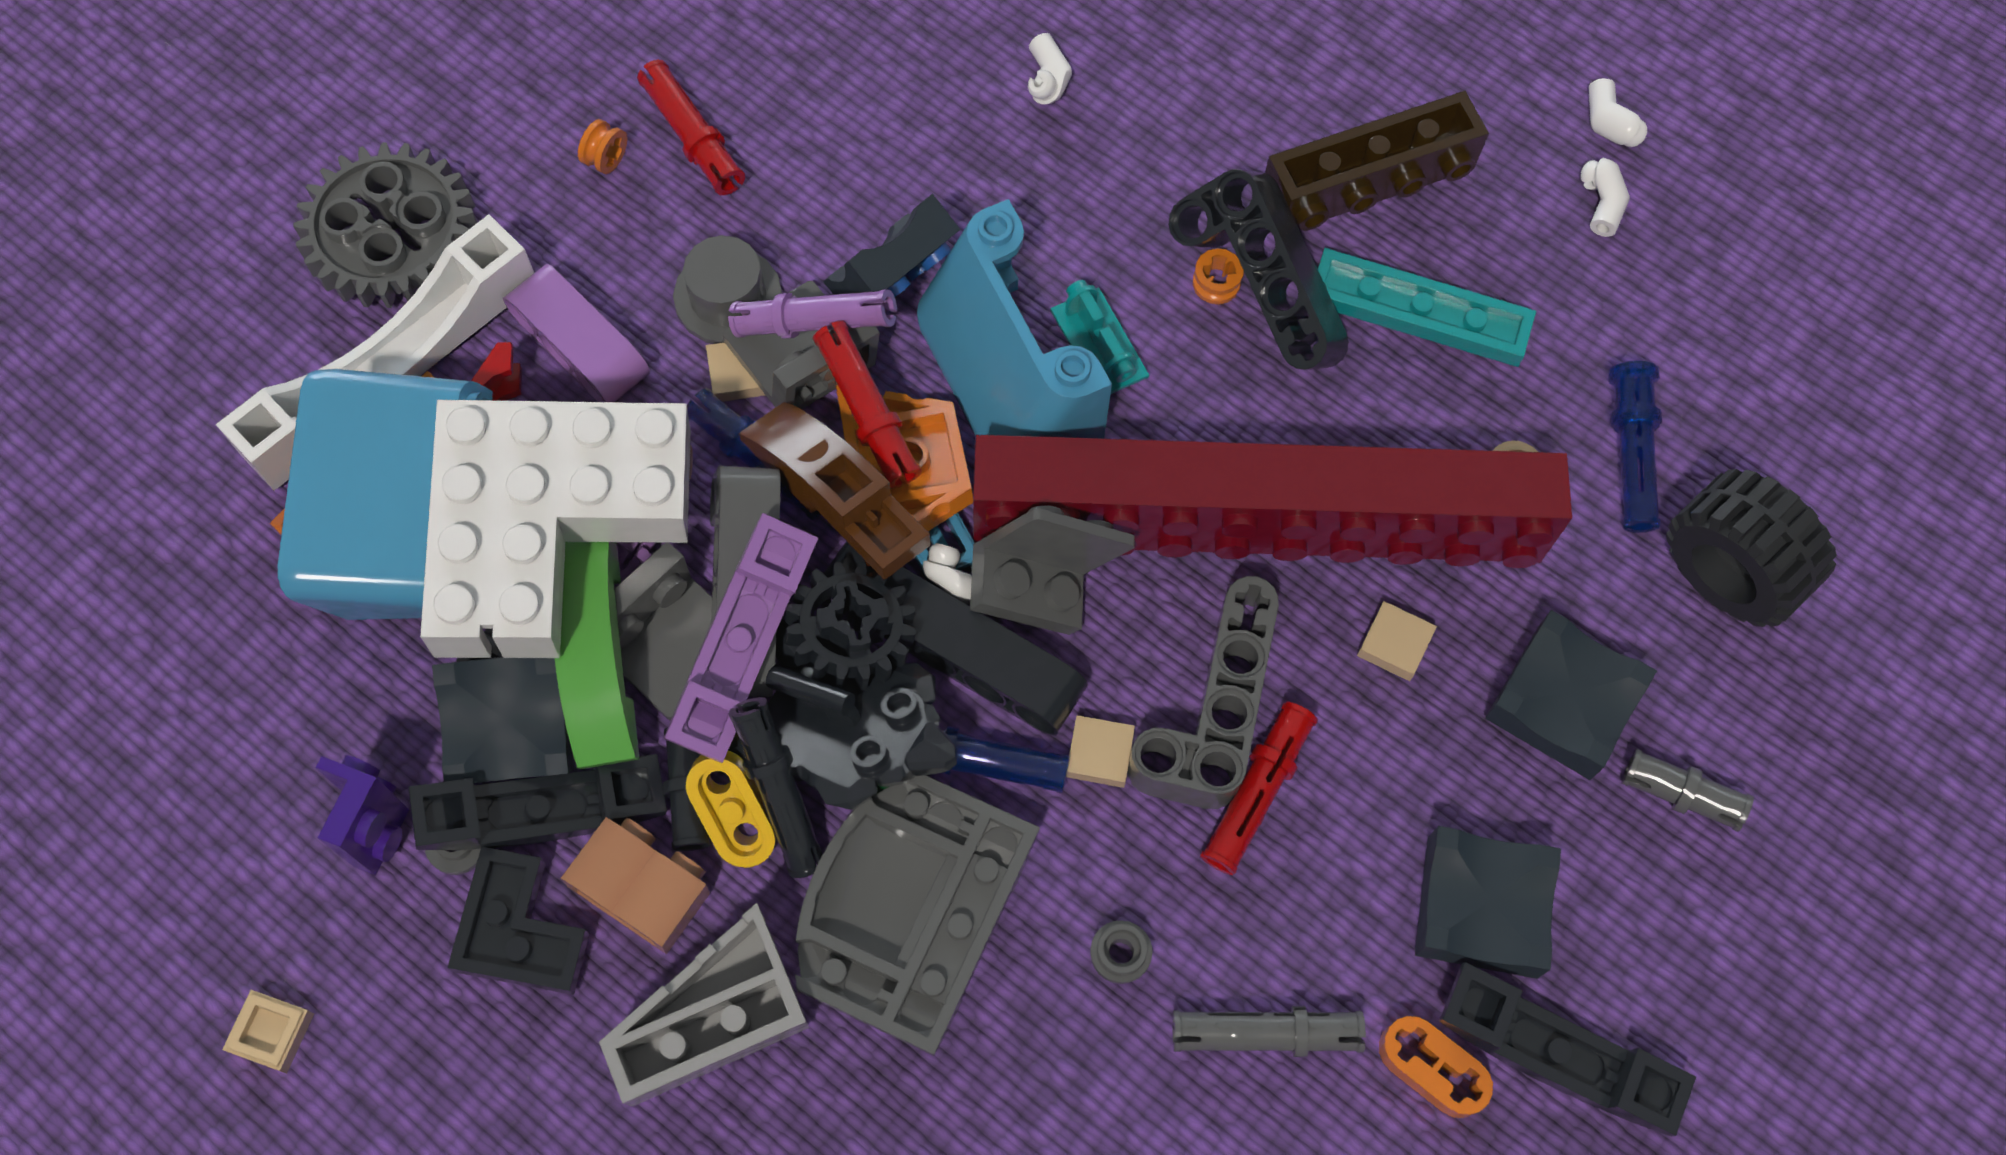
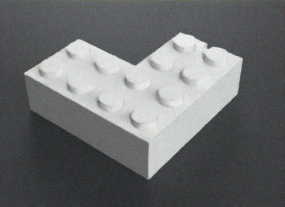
[420,400,691,658]

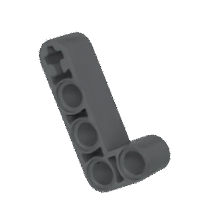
[710,466,780,698]
[1128,576,1279,809]

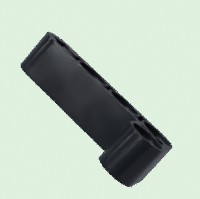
[1168,169,1349,370]

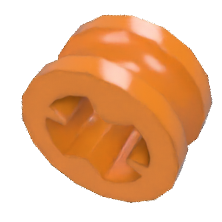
[578,119,627,175]
[1192,248,1244,305]

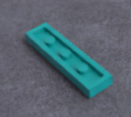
[1318,248,1536,367]

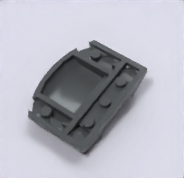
[795,775,1040,1056]

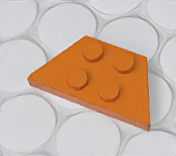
[836,385,973,566]

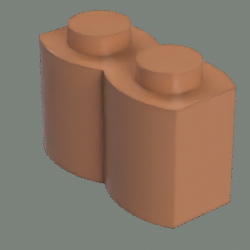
[561,817,710,954]

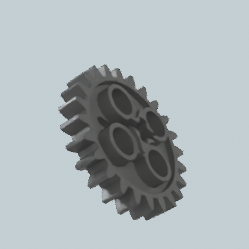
[293,142,478,308]

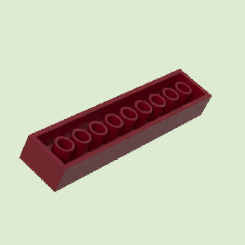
[973,435,1572,568]

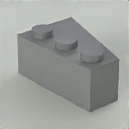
[599,903,809,1107]

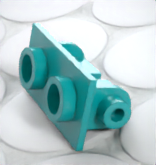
[1050,280,1149,394]

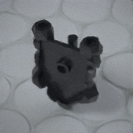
[728,620,958,810]

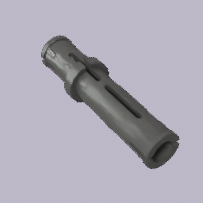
[1172,1006,1366,1057]

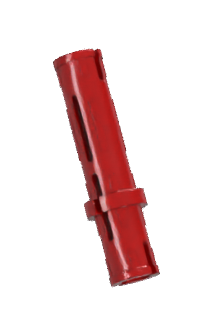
[637,59,745,196]
[812,321,922,489]
[1200,702,1318,875]

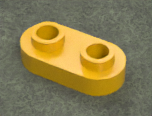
[686,751,776,868]

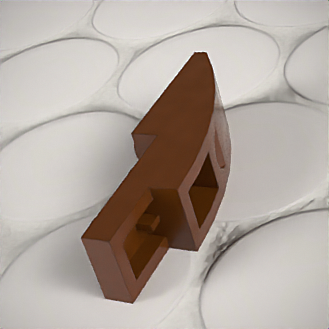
[739,402,930,580]

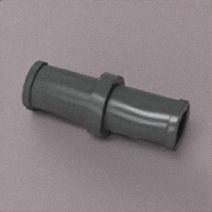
[1621,748,1754,832]

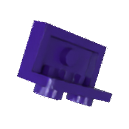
[315,755,409,876]

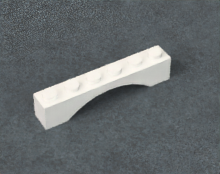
[216,214,534,491]

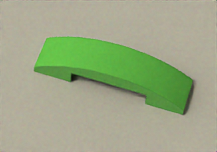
[554,542,640,769]

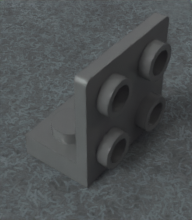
[723,281,880,410]
[970,506,1135,635]
[614,543,712,721]

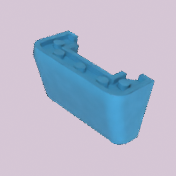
[917,199,1112,439]
[278,369,493,620]

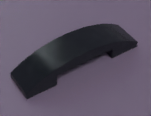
[408,754,667,850]
[1439,962,1696,1137]

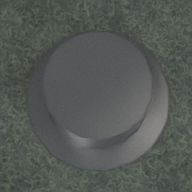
[673,235,782,344]

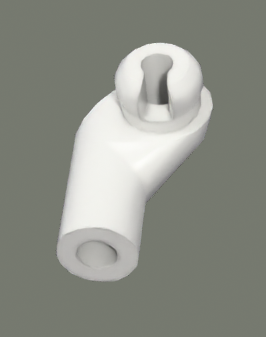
[1028,33,1072,105]
[1588,78,1647,147]
[1581,158,1630,237]
[923,543,972,605]

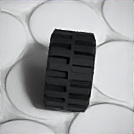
[1666,469,1837,627]

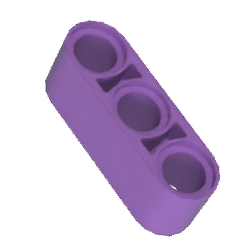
[503,264,650,402]

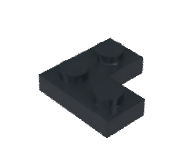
[447,847,590,995]

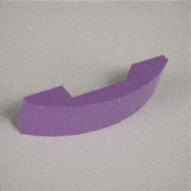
[664,513,818,763]

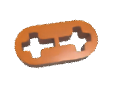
[1379,1016,1493,1118]

